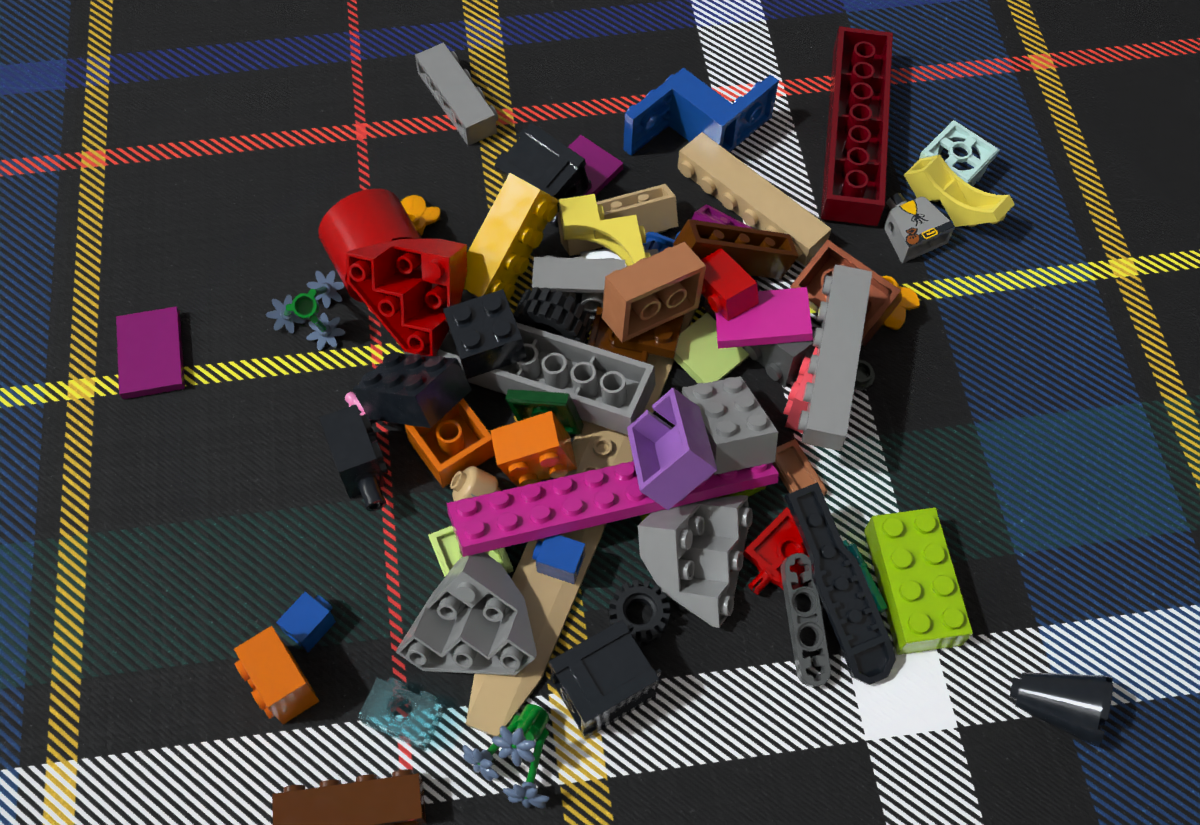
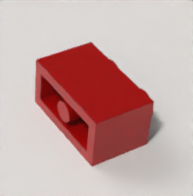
[701,248,759,321]

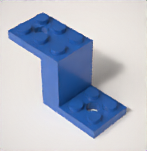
[623,68,779,156]

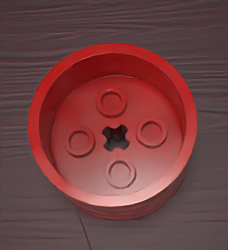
[318,188,422,303]

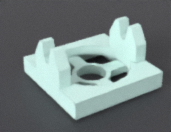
[919,120,999,187]

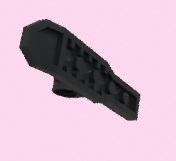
[784,482,896,685]

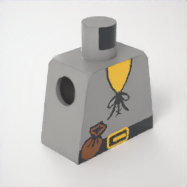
[884,193,955,263]

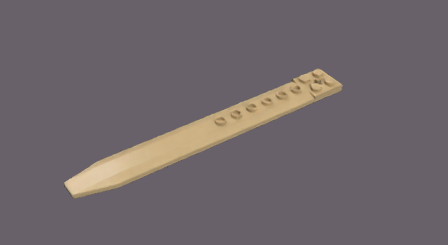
[466,308,697,737]

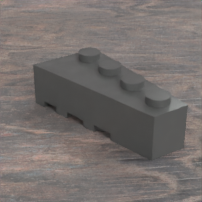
[703,298,815,387]

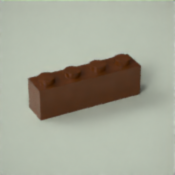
[673,219,799,279]
[272,769,426,825]

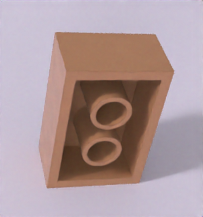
[602,242,706,343]

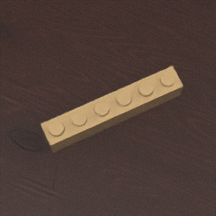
[677,132,831,266]

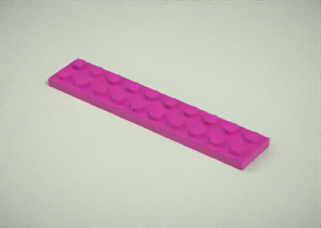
[447,461,779,557]

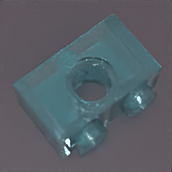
[358,678,444,751]

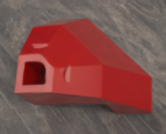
[346,239,467,356]

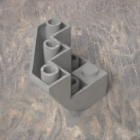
[638,495,753,628]
[396,552,537,675]

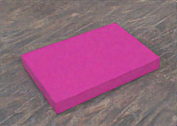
[716,287,813,349]

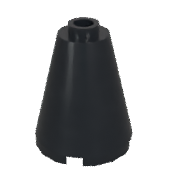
[1009,672,1113,747]

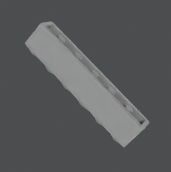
[798,264,872,451]

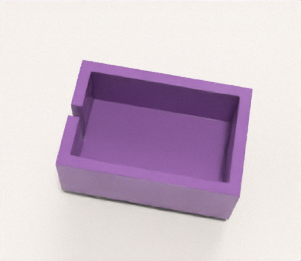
[627,388,717,510]

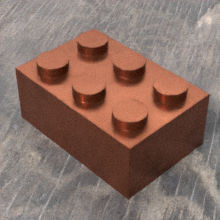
[790,239,902,347]

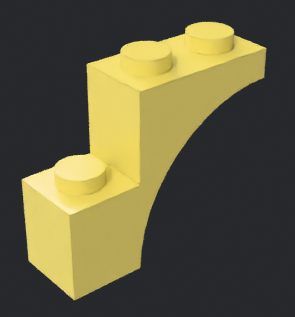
[904,155,1014,227]
[559,194,651,266]

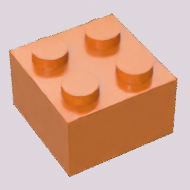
[404,398,495,488]
[490,411,577,487]
[234,626,319,724]

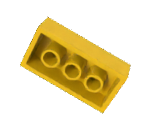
[464,173,559,300]

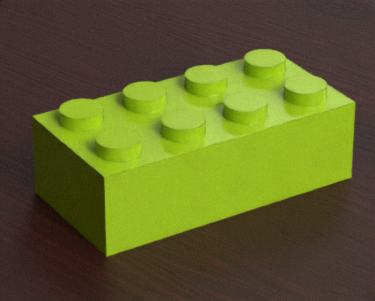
[864,507,973,655]

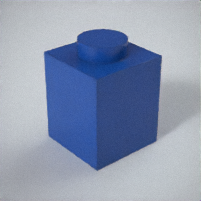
[532,535,586,585]
[276,592,336,653]

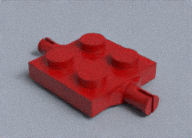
[743,507,809,595]

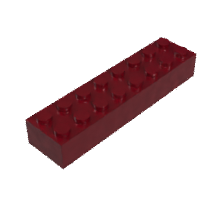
[821,26,893,226]

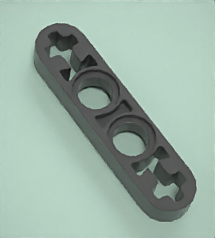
[781,553,831,687]

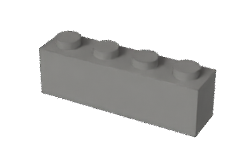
[415,42,498,146]

